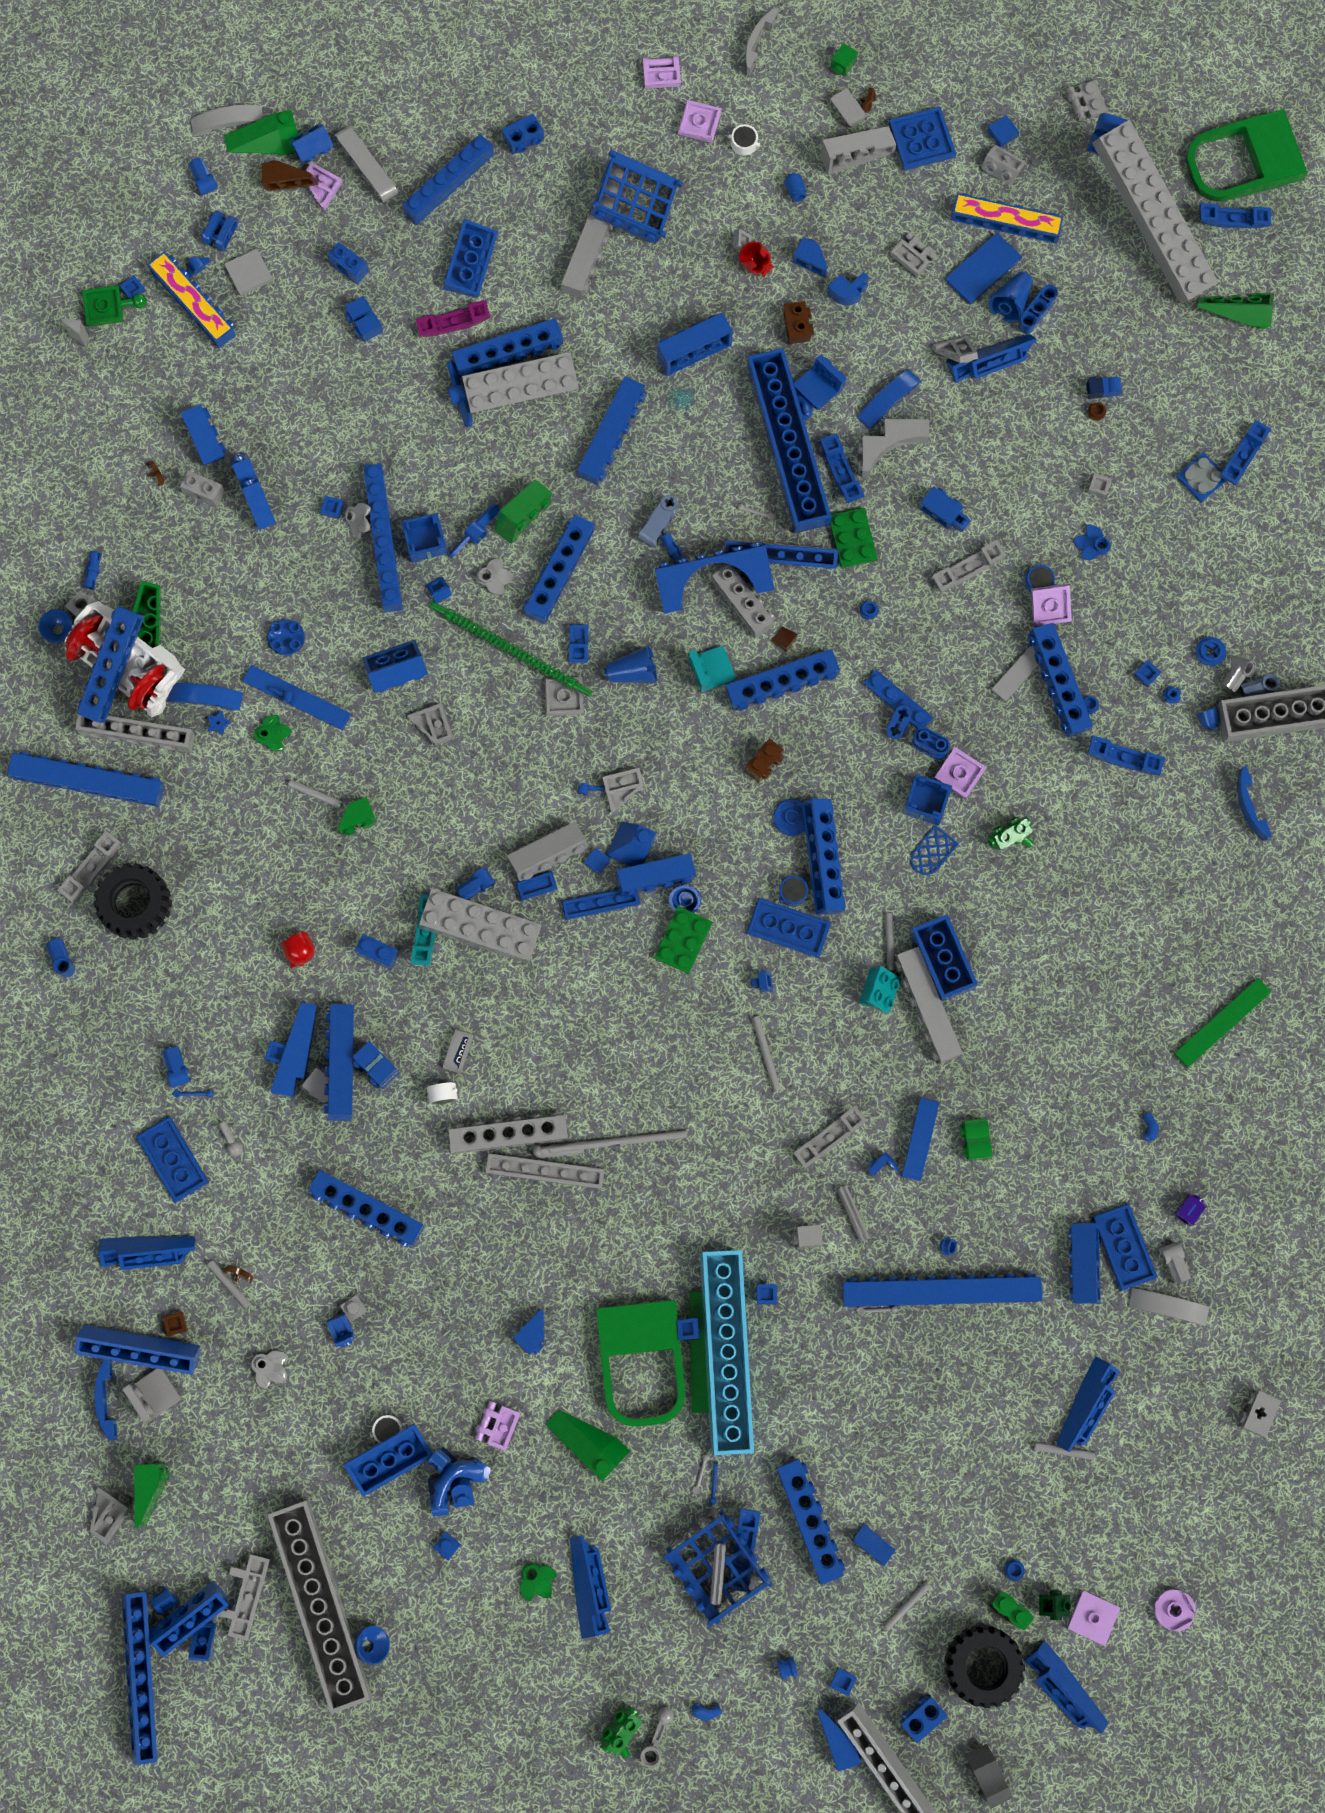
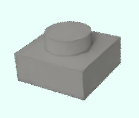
[733,229,752,251]
[1088,473,1112,498]
[340,1295,368,1323]

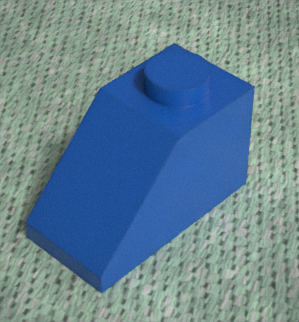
[793,237,828,278]
[513,1309,544,1355]

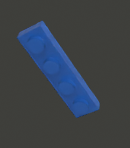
[864,669,933,729]

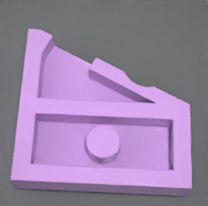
[306,162,343,211]

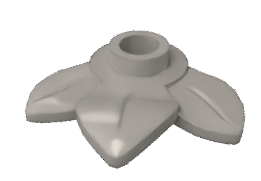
[345,503,372,539]
[477,559,514,595]
[251,1351,288,1389]

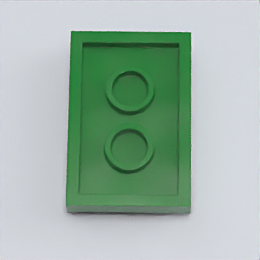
[830,508,878,569]
[654,906,713,974]

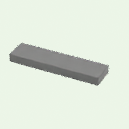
[991,643,1049,703]

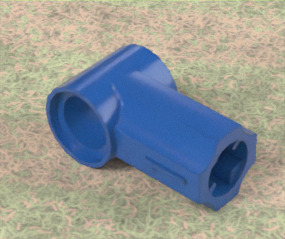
[188,157,218,196]
[455,867,496,900]
[46,938,75,978]
[162,1046,191,1088]

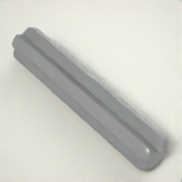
[837,1185,869,1242]
[710,1543,726,1605]

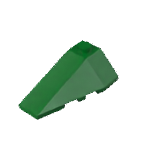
[224,110,298,155]
[1197,293,1274,329]

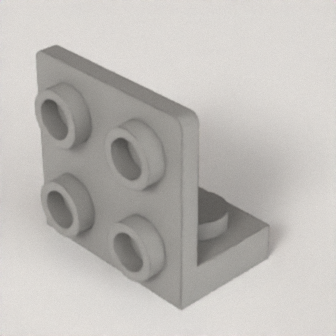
[122,1369,182,1423]

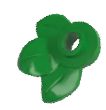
[254,715,292,751]
[520,1563,557,1602]

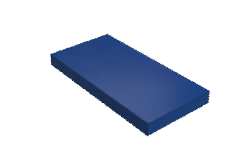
[945,233,1022,305]
[746,898,831,958]
[136,1116,210,1203]
[1092,1203,1158,1291]

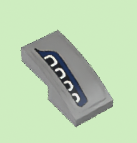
[443,1029,474,1074]

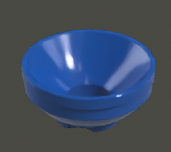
[38,609,73,644]
[354,1626,390,1665]

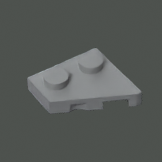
[933,336,978,363]
[407,703,454,745]
[602,768,644,813]
[90,1487,131,1544]

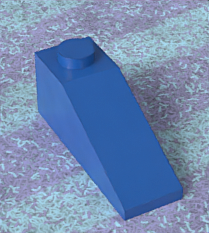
[816,1708,862,1772]

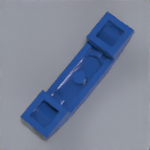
[1199,203,1271,228]
[857,369,922,429]
[1220,420,1271,486]
[820,433,865,503]
[166,683,243,711]
[1088,735,1165,776]
[1237,766,1272,841]
[95,1359,118,1441]
[728,1508,761,1592]

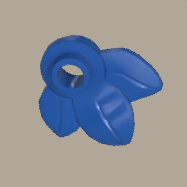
[1074,524,1111,560]

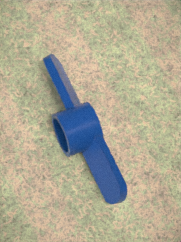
[447,360,473,427]
[448,504,500,558]

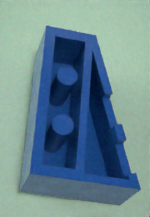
[181,404,226,466]

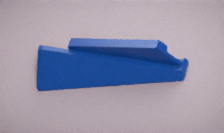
[946,334,1037,383]
[271,1003,317,1098]
[98,1237,196,1270]
[570,1535,611,1639]
[1024,1640,1108,1733]

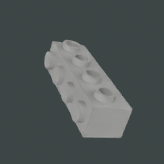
[711,564,774,639]
[507,822,588,881]

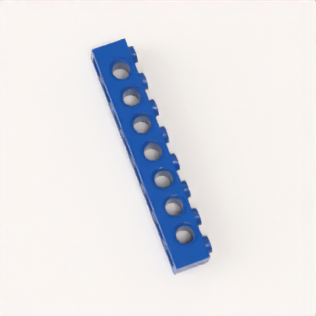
[121,1591,157,1765]

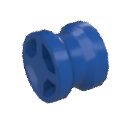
[777,1656,798,1680]

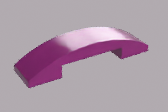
[415,299,490,337]

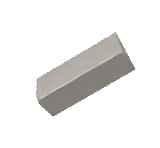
[830,88,867,128]
[62,319,89,348]

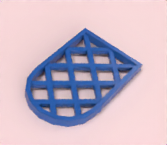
[911,825,959,875]

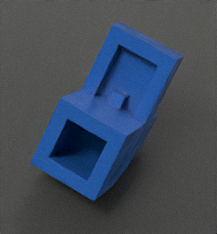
[827,272,869,305]

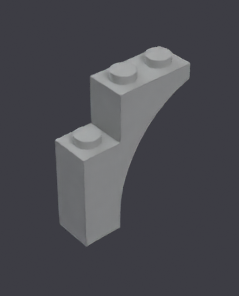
[858,419,929,477]

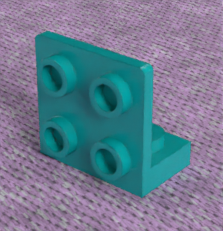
[688,646,736,692]

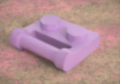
[643,56,681,89]

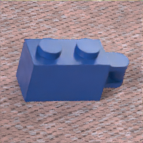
[919,486,970,532]

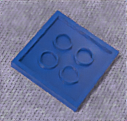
[888,107,956,171]

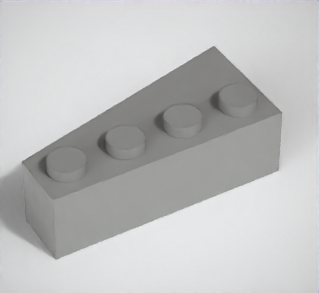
[820,126,896,175]

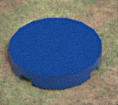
[773,799,805,836]

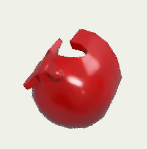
[739,241,774,277]
[280,932,315,969]

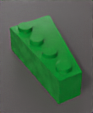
[133,580,161,648]

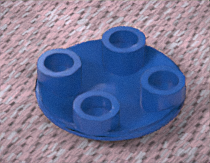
[267,619,305,655]

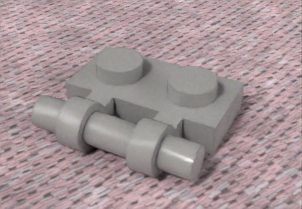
[1067,80,1108,122]
[890,233,938,277]

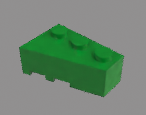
[495,479,552,544]

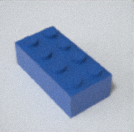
[657,312,733,376]
[910,914,978,1002]

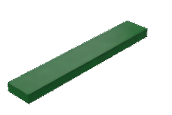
[1174,978,1271,1068]
[689,1292,709,1413]

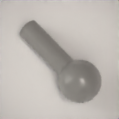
[219,1121,243,1157]

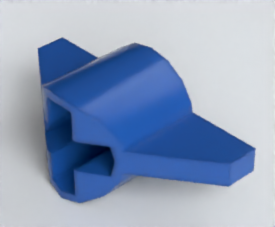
[187,257,211,278]

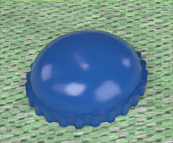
[669,884,702,913]

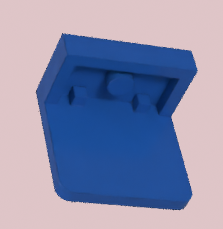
[794,354,847,410]

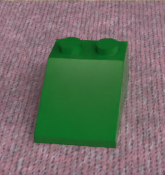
[134,1463,170,1528]

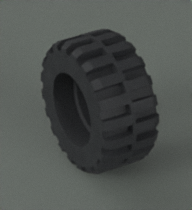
[94,863,172,940]
[944,1625,1025,1708]

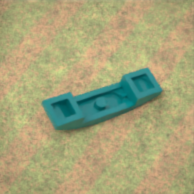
[410,894,436,966]

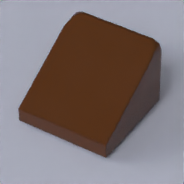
[772,626,798,652]

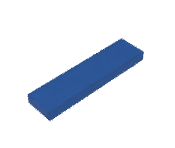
[561,889,640,920]

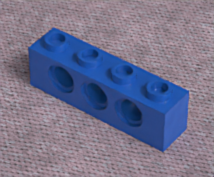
[149,1580,229,1657]

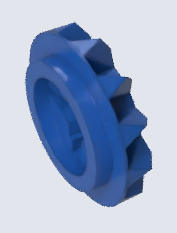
[1196,637,1226,666]

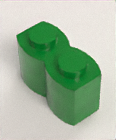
[959,1118,993,1161]
[990,1591,1034,1630]

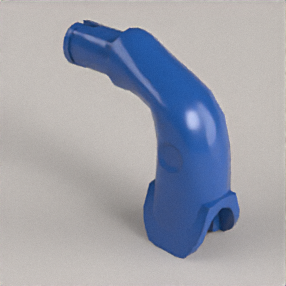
[431,1459,490,1509]

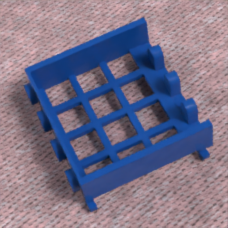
[590,150,683,244]
[663,1510,773,1627]

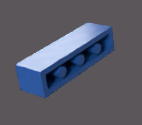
[615,853,696,897]
[1069,1223,1101,1304]

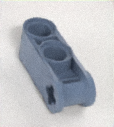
[638,495,678,548]

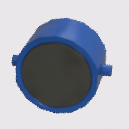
[1023,565,1056,593]
[779,876,808,907]

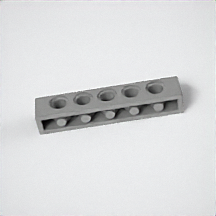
[75,714,195,753]
[448,1112,569,1155]

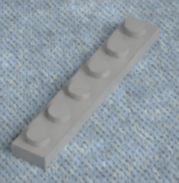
[485,1153,605,1189]

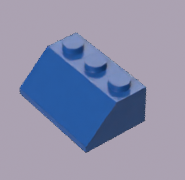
[362,640,428,693]

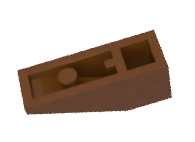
[261,160,319,191]

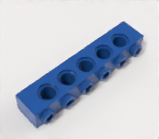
[452,318,563,378]
[523,515,595,625]
[77,606,145,723]
[1028,622,1093,738]
[725,649,840,711]
[802,798,845,915]
[308,1170,425,1248]
[776,1459,845,1585]

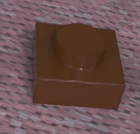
[163,1312,188,1337]

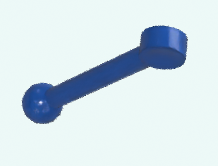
[173,1090,214,1098]
[709,1462,718,1505]

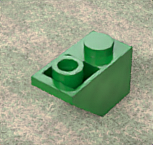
[338,797,376,836]

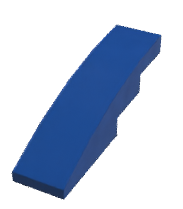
[902,1097,939,1181]

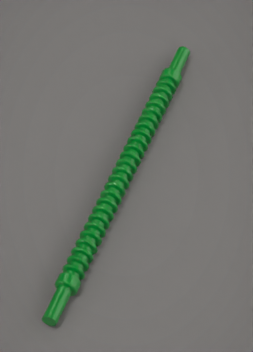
[430,601,593,697]

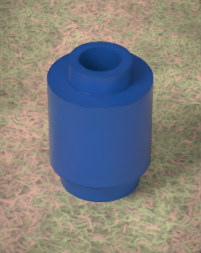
[784,173,807,202]

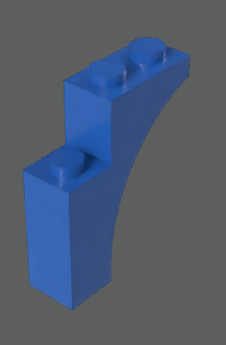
[230,452,276,530]

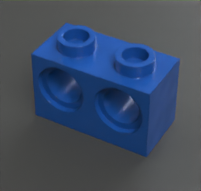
[502,113,544,154]
[900,1695,948,1744]

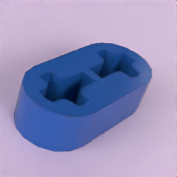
[887,705,913,739]

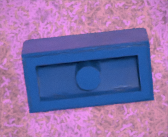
[852,1524,895,1566]

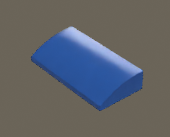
[442,219,498,298]
[343,1423,433,1497]

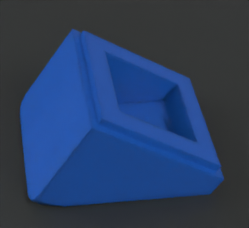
[426,577,452,603]

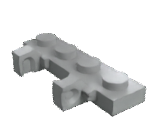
[217,1554,270,1641]

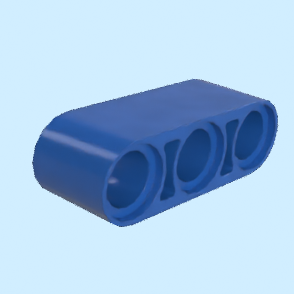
[1018,285,1058,334]

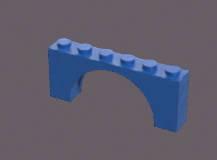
[655,542,775,614]

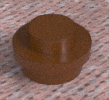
[1088,402,1106,421]

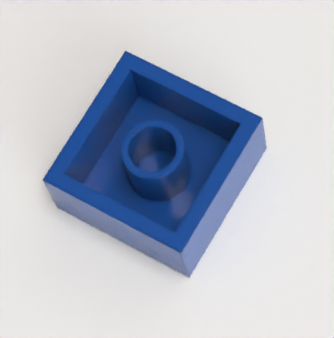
[987,115,1019,147]

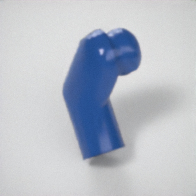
[797,394,812,420]
[1142,1112,1159,1142]
[691,1703,723,1721]

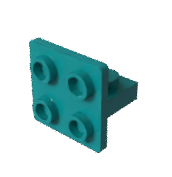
[859,965,901,1014]

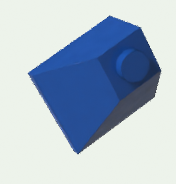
[606,822,656,866]

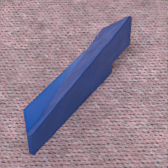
[1057,1356,1120,1452]

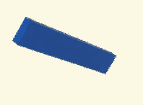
[242,665,352,731]

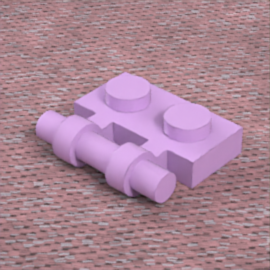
[474,1401,521,1451]

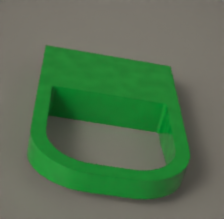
[1186,109,1308,202]
[596,1300,685,1427]

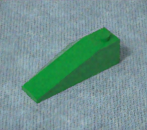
[545,1410,630,1481]

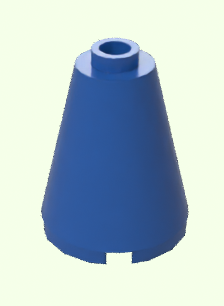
[988,272,1033,323]
[604,646,657,684]

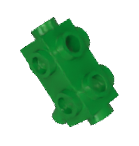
[987,816,1034,850]
[599,1705,643,1759]

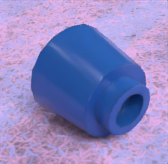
[1197,708,1220,731]

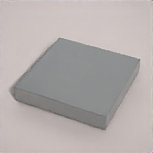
[224,249,273,296]
[545,677,584,716]

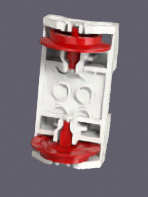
[65,601,185,718]

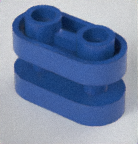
[201,210,238,251]
[912,727,950,760]

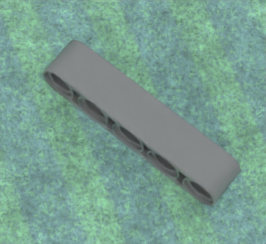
[334,125,398,203]

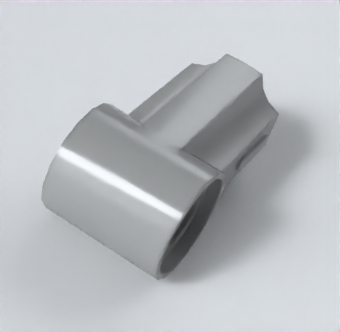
[1220,655,1256,694]
[1159,1242,1191,1284]

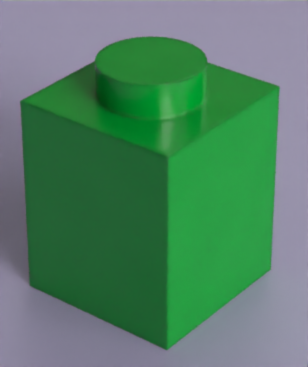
[830,43,858,76]

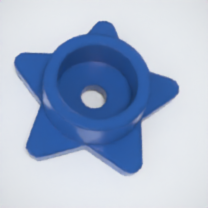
[207,711,231,735]

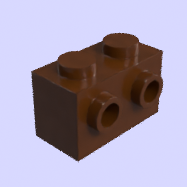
[783,301,814,345]
[744,738,784,783]

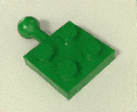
[82,285,147,327]

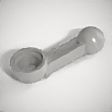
[640,1707,674,1768]

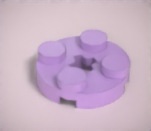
[1154,1589,1196,1631]

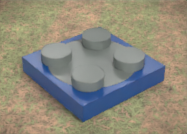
[1176,452,1227,503]

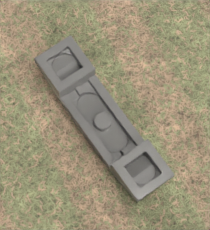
[745,8,779,76]
[190,105,263,136]
[932,540,1007,592]
[57,830,121,902]
[794,1106,867,1169]
[1128,1288,1209,1326]

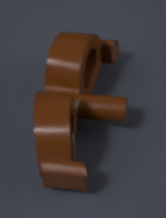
[861,87,876,112]
[145,461,164,487]
[224,1266,254,1283]

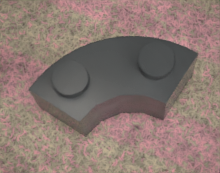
[965,1744,1012,1809]

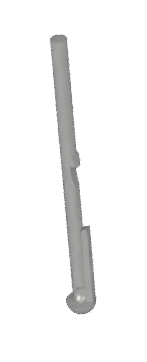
[533,1130,687,1158]

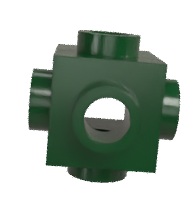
[1039,1590,1071,1620]

